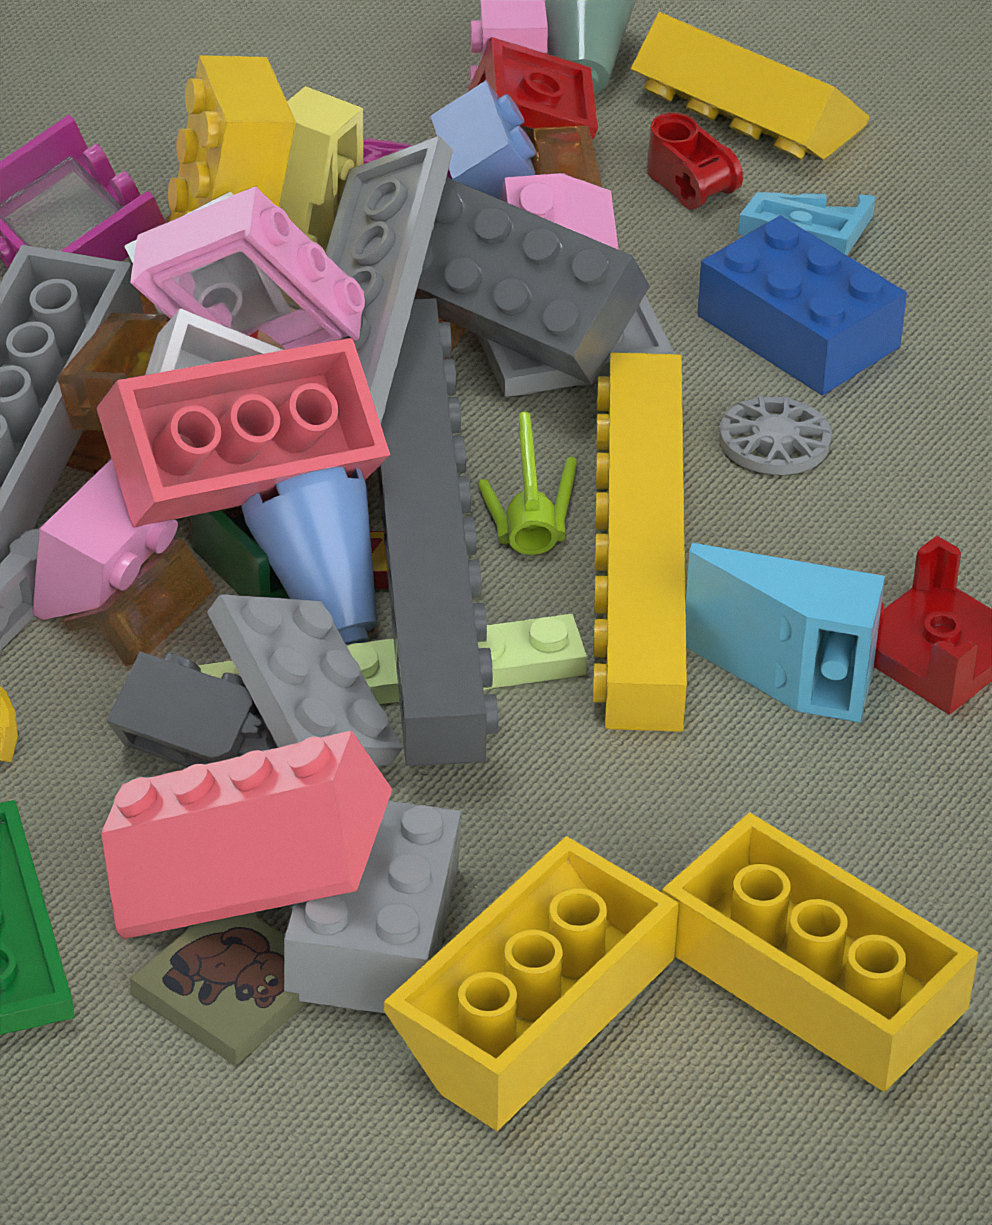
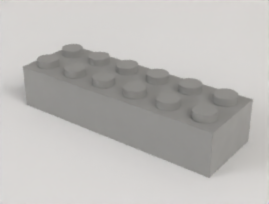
[0,245,144,563]

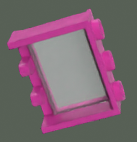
[0,115,166,269]

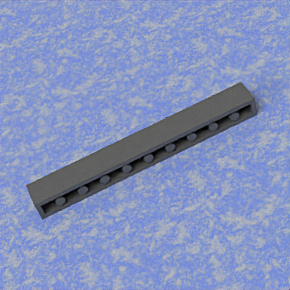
[377,298,498,766]

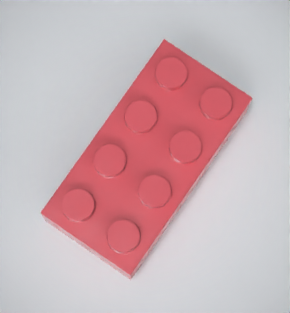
[96,338,390,527]

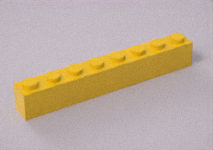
[593,352,687,732]

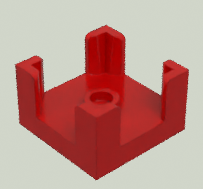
[468,37,598,178]
[874,535,992,715]

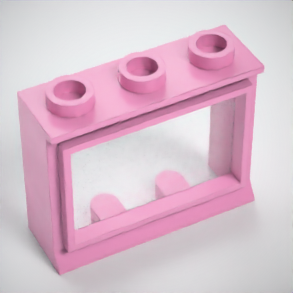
[130,186,365,350]

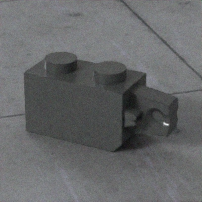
[106,651,278,767]

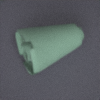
[545,0,636,94]

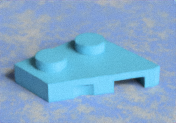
[738,192,876,255]

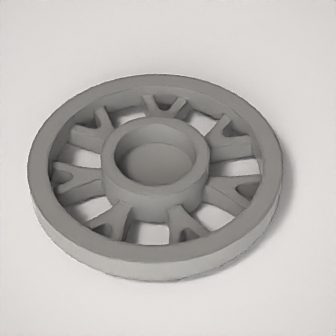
[719,396,832,475]

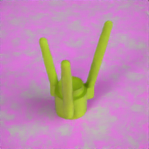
[478,411,577,555]

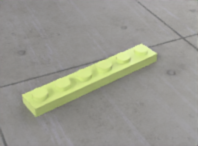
[198,613,587,704]

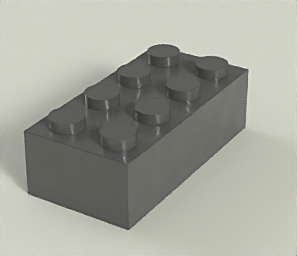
[414,177,650,385]

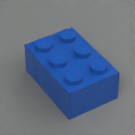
[697,215,907,396]

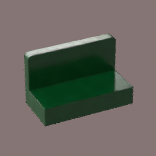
[190,507,290,599]

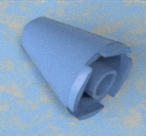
[242,467,377,645]

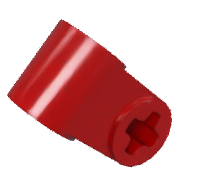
[646,113,743,210]

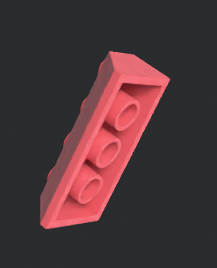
[101,730,393,939]

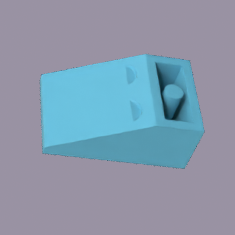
[685,543,885,723]

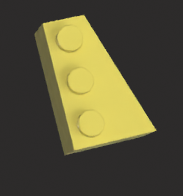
[279,86,364,306]

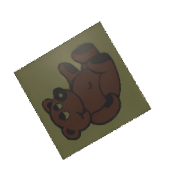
[130,913,308,1066]

